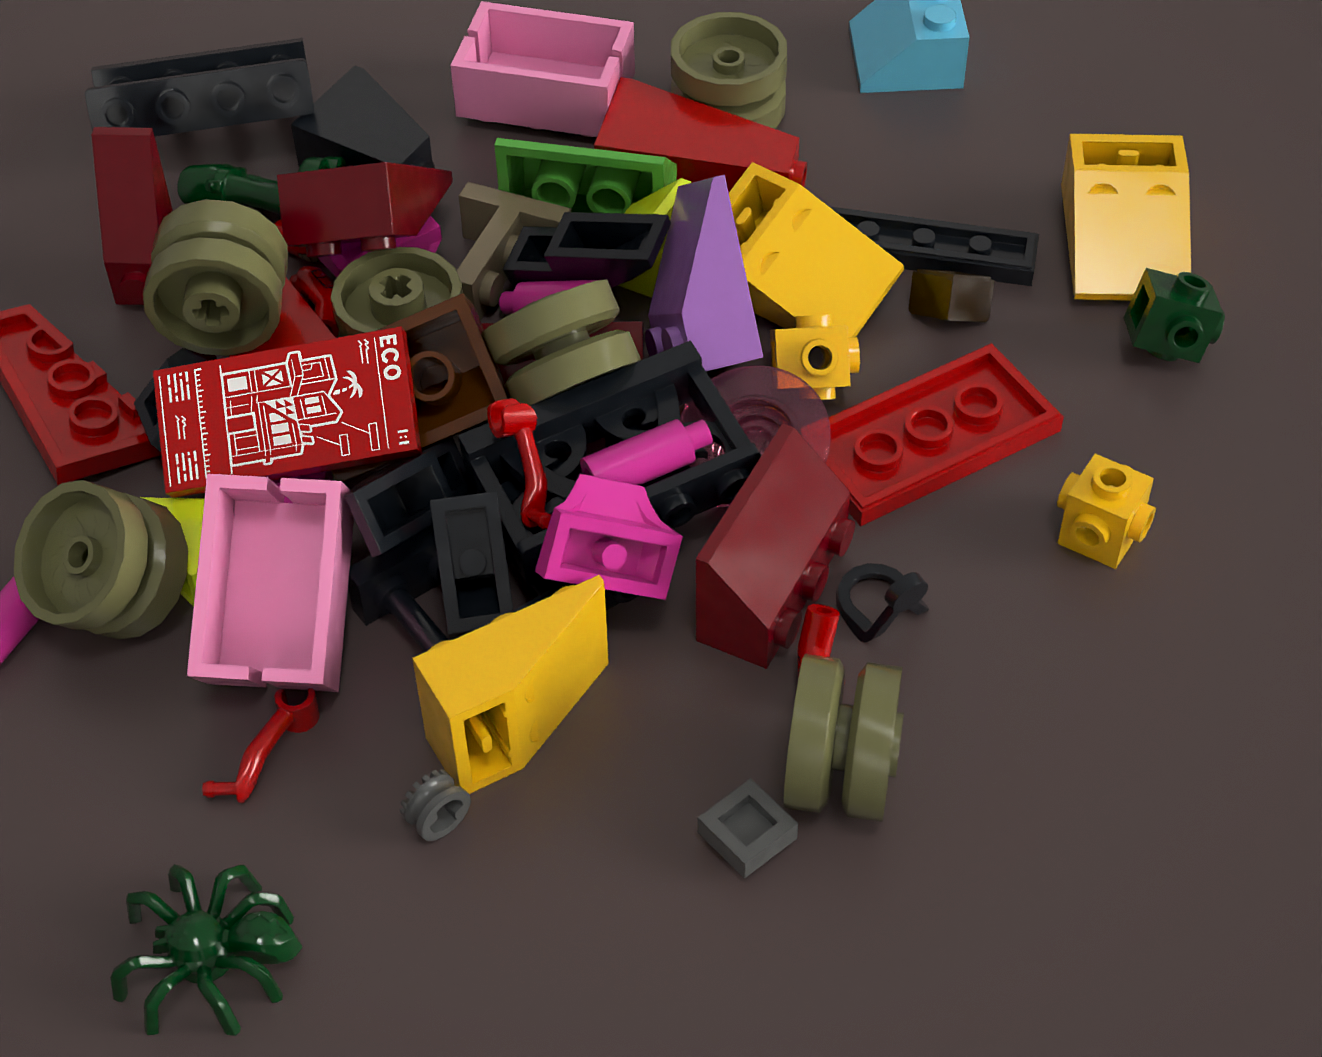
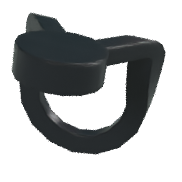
[836,563,929,642]

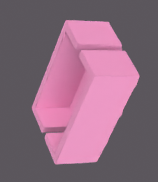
[450,1,635,137]
[187,474,354,692]

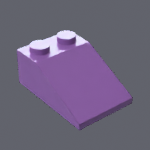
[645,175,763,371]

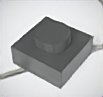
[698,778,798,879]

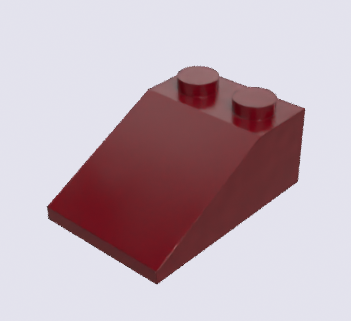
[277,162,453,257]

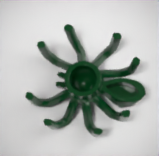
[110,864,302,1036]

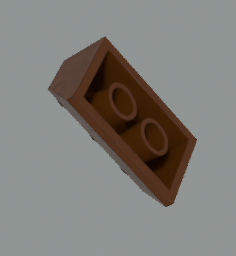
[331,293,509,483]

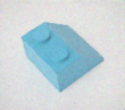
[849,0,970,93]

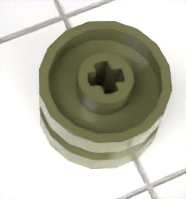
[671,12,787,129]
[143,199,288,356]
[331,247,463,337]
[482,279,641,406]
[13,480,188,639]
[783,654,904,822]

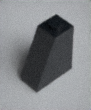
[291,65,435,169]

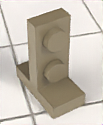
[457,182,571,321]

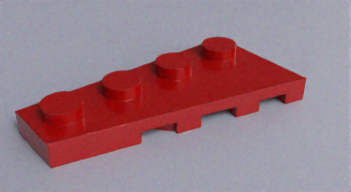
[0,304,161,485]

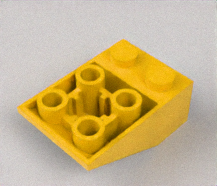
[1061,134,1191,301]
[729,162,904,337]
[412,575,609,794]

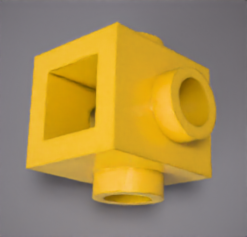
[770,314,860,400]
[1057,453,1156,569]

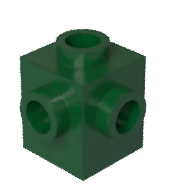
[1123,268,1225,363]

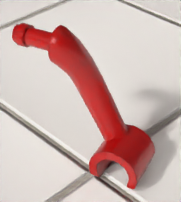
[487,398,552,530]
[202,688,320,803]

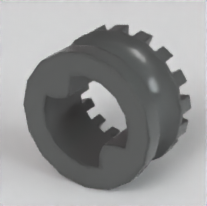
[400,770,471,841]

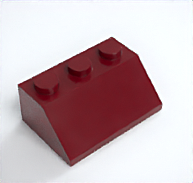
[696,423,855,669]

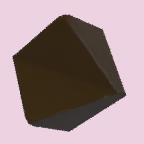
[909,269,995,322]

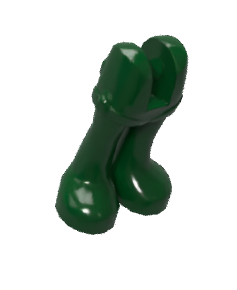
[177,156,347,215]

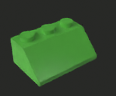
[494,138,677,214]

